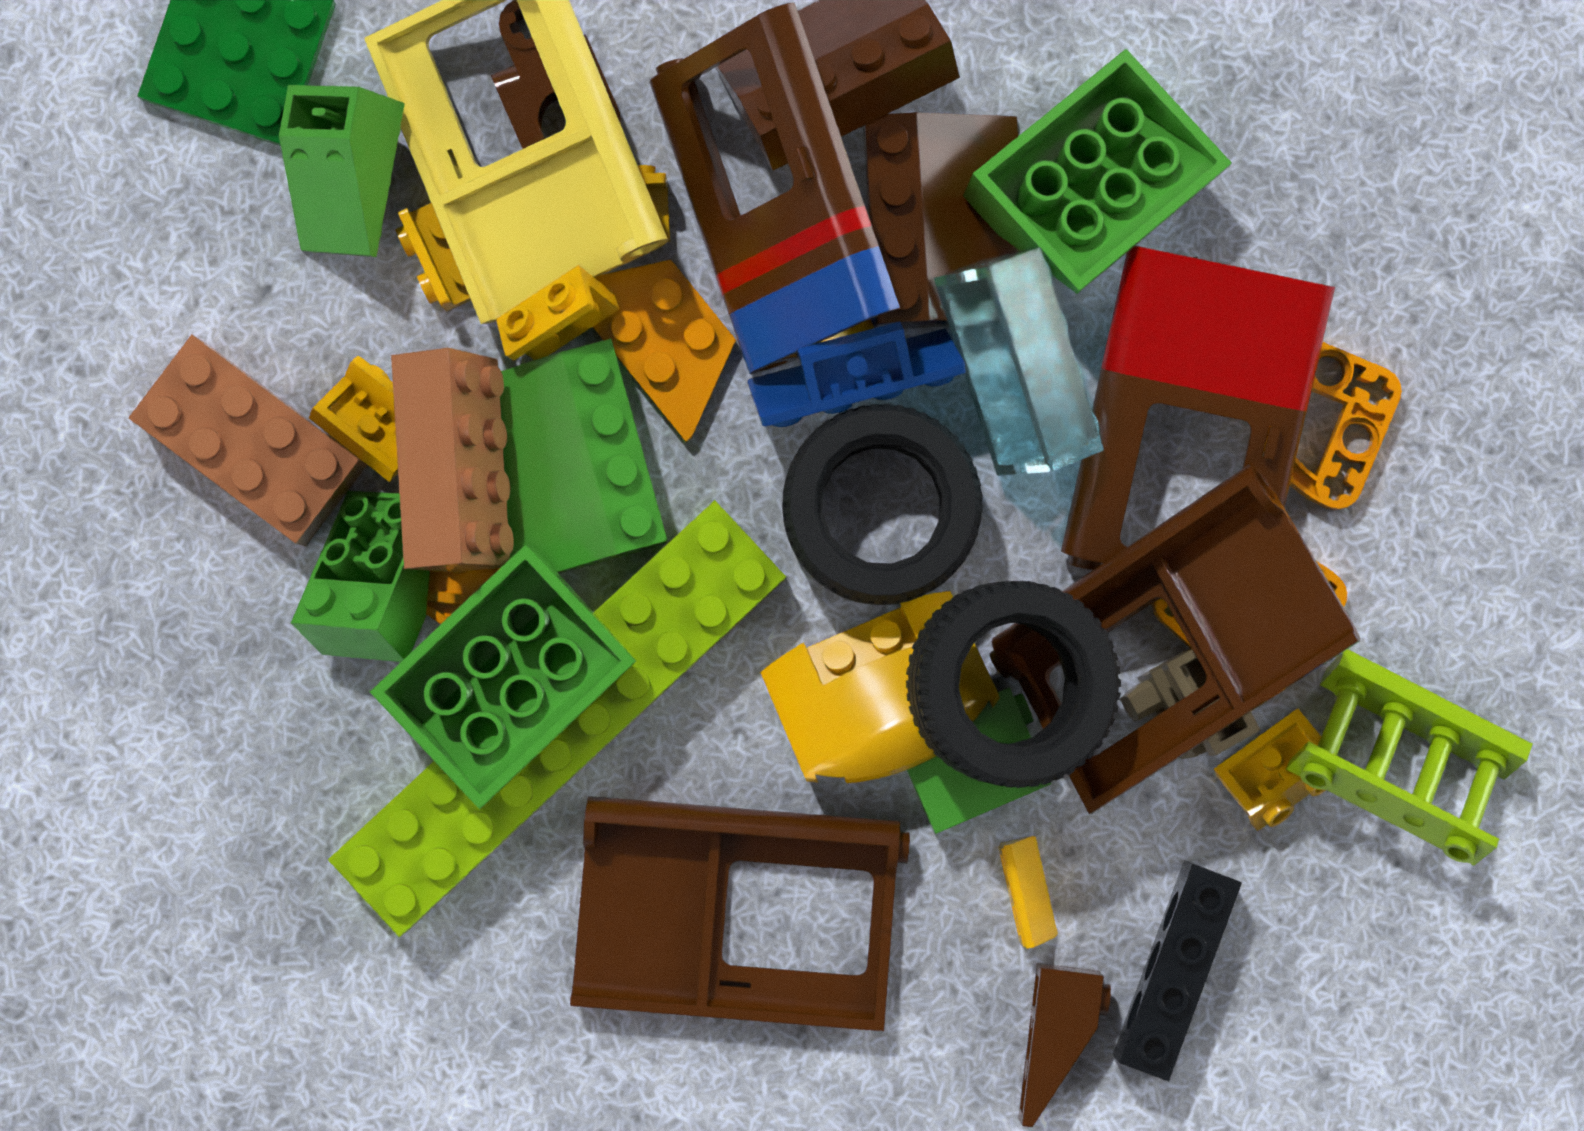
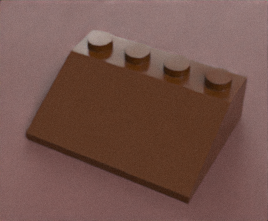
[715,0,960,171]
[863,112,1030,329]

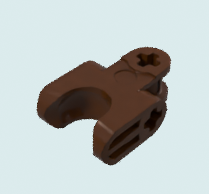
[491,0,622,149]

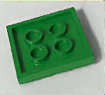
[137,0,336,146]

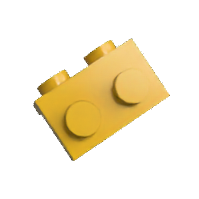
[309,356,398,482]

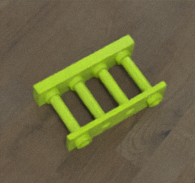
[1286,649,1533,866]

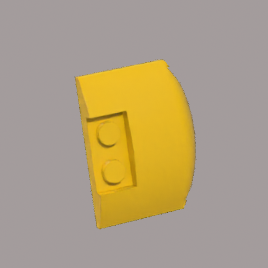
[760,591,1000,783]

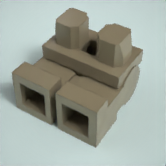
[1120,648,1261,759]

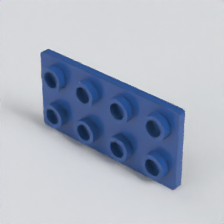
[747,321,966,427]

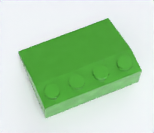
[963,49,1232,294]
[500,339,668,574]
[370,544,636,809]

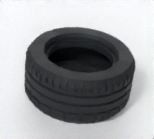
[782,404,983,605]
[906,581,1121,788]

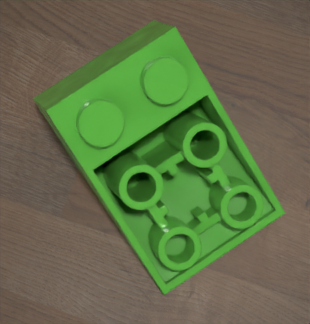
[279,85,405,257]
[291,491,430,662]

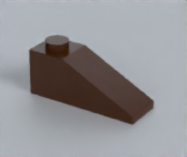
[1018,963,1111,1127]

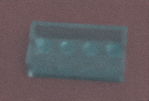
[934,247,1104,476]

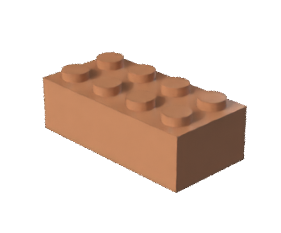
[128,334,367,546]
[391,348,514,572]

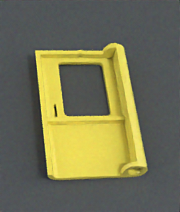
[364,0,668,324]

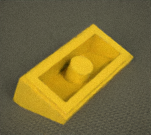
[998,836,1058,949]

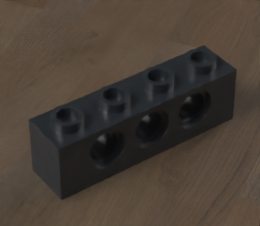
[1112,860,1242,1082]

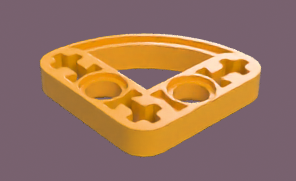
[1264,342,1402,510]

